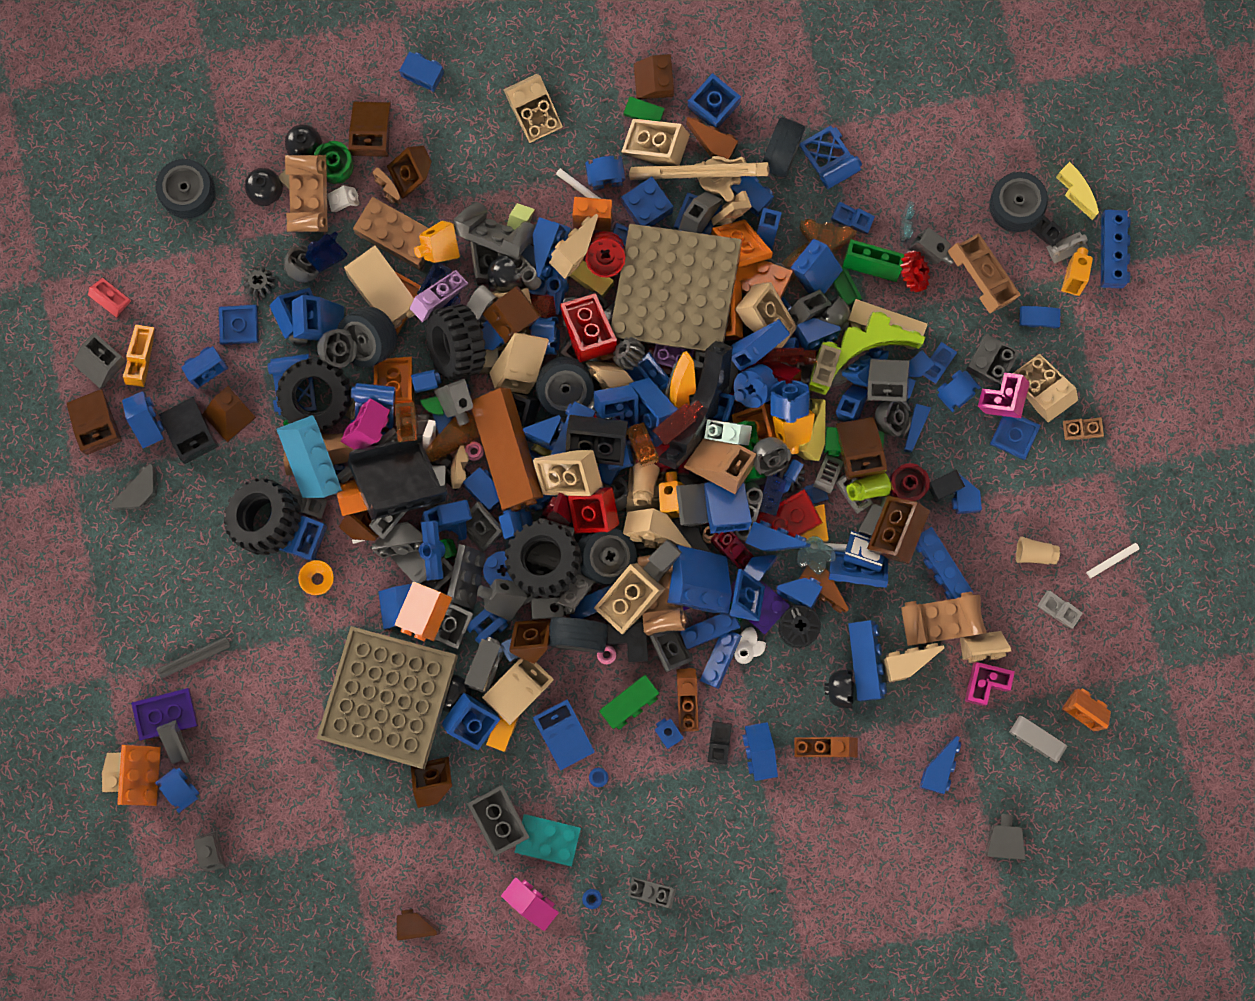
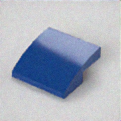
[623,352,670,390]

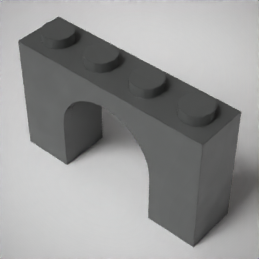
[464,637,504,694]

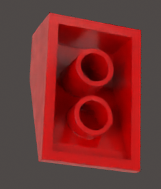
[560,293,617,362]

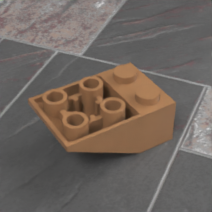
[684,439,757,494]

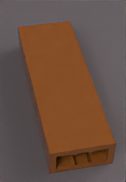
[472,388,543,512]

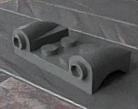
[453,202,535,260]

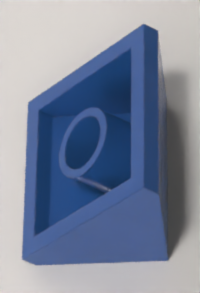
[523,415,561,451]
[729,569,765,621]

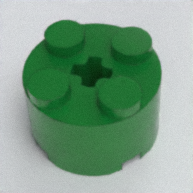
[314,141,354,184]

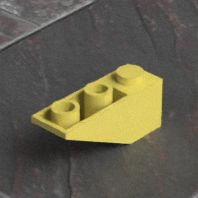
[797,399,826,461]

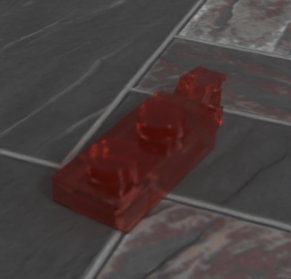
[762,348,817,365]
[652,400,703,445]

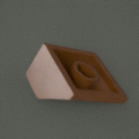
[387,146,432,199]
[203,386,256,443]
[339,510,379,541]
[410,757,452,808]
[397,909,441,941]

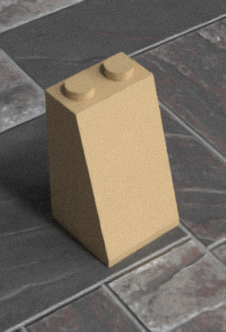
[344,246,415,329]

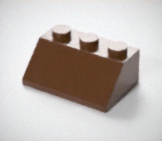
[867,496,930,564]

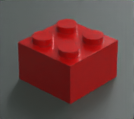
[568,487,619,533]

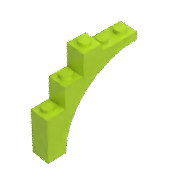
[808,312,925,395]

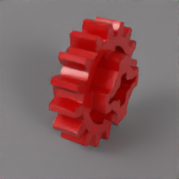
[900,250,930,293]

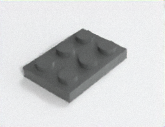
[447,544,486,609]

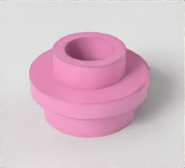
[465,442,484,461]
[597,645,616,665]

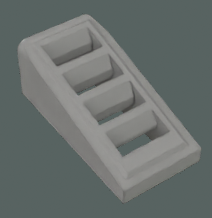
[813,454,843,494]
[836,474,873,514]

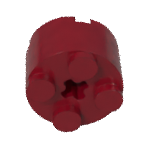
[889,463,930,502]

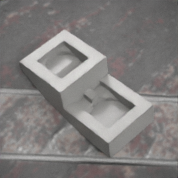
[1037,591,1083,629]

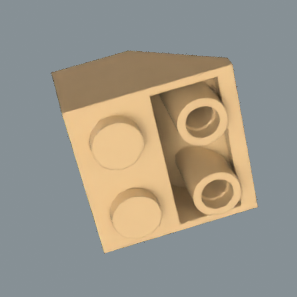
[586,361,634,390]

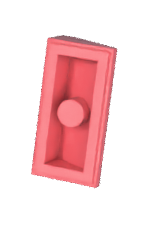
[88,278,131,318]

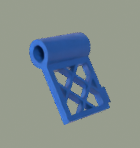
[799,126,862,189]
[268,354,317,415]
[351,383,396,436]

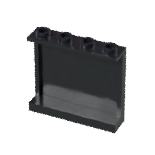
[348,434,447,520]

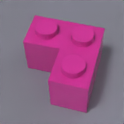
[978,373,1030,418]
[340,398,390,450]
[965,662,1015,706]
[501,877,559,931]

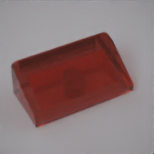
[530,294,556,318]

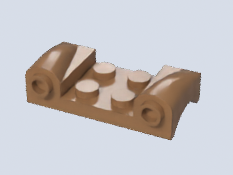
[285,155,328,232]
[948,233,1021,313]
[637,555,687,636]
[901,592,987,646]

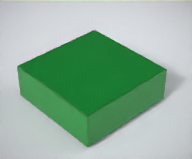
[441,539,457,559]

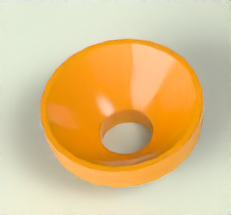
[298,560,334,595]

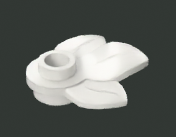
[734,627,766,664]

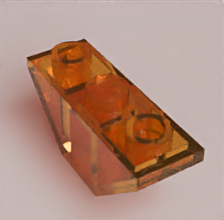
[799,219,857,253]
[627,422,659,468]

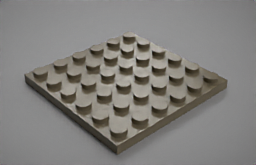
[611,224,742,352]
[317,626,458,770]

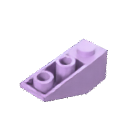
[409,270,468,322]

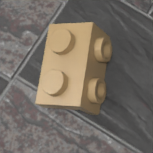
[711,191,752,226]

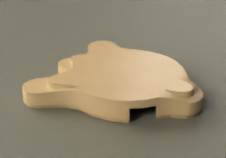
[695,156,747,203]

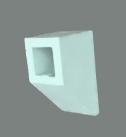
[704,419,752,445]

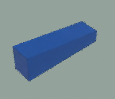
[904,404,931,453]

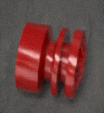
[585,231,625,278]

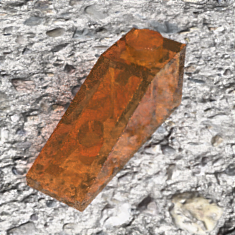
[425,412,480,461]

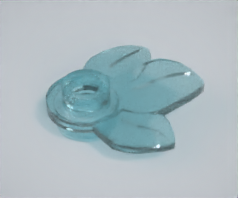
[797,536,836,575]

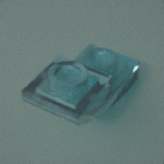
[899,200,916,244]

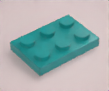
[514,814,581,867]

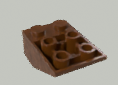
[348,101,391,157]
[66,389,122,455]
[836,417,887,480]

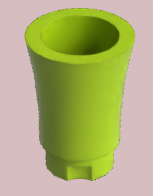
[846,473,891,501]

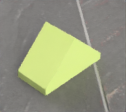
[507,203,535,230]

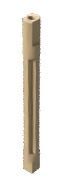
[629,162,769,180]

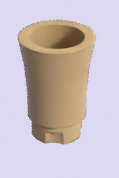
[632,462,660,507]
[1016,536,1060,565]

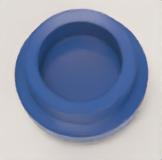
[589,768,608,787]

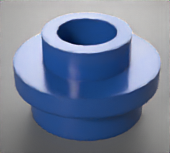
[582,889,602,909]

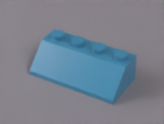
[276,415,342,498]

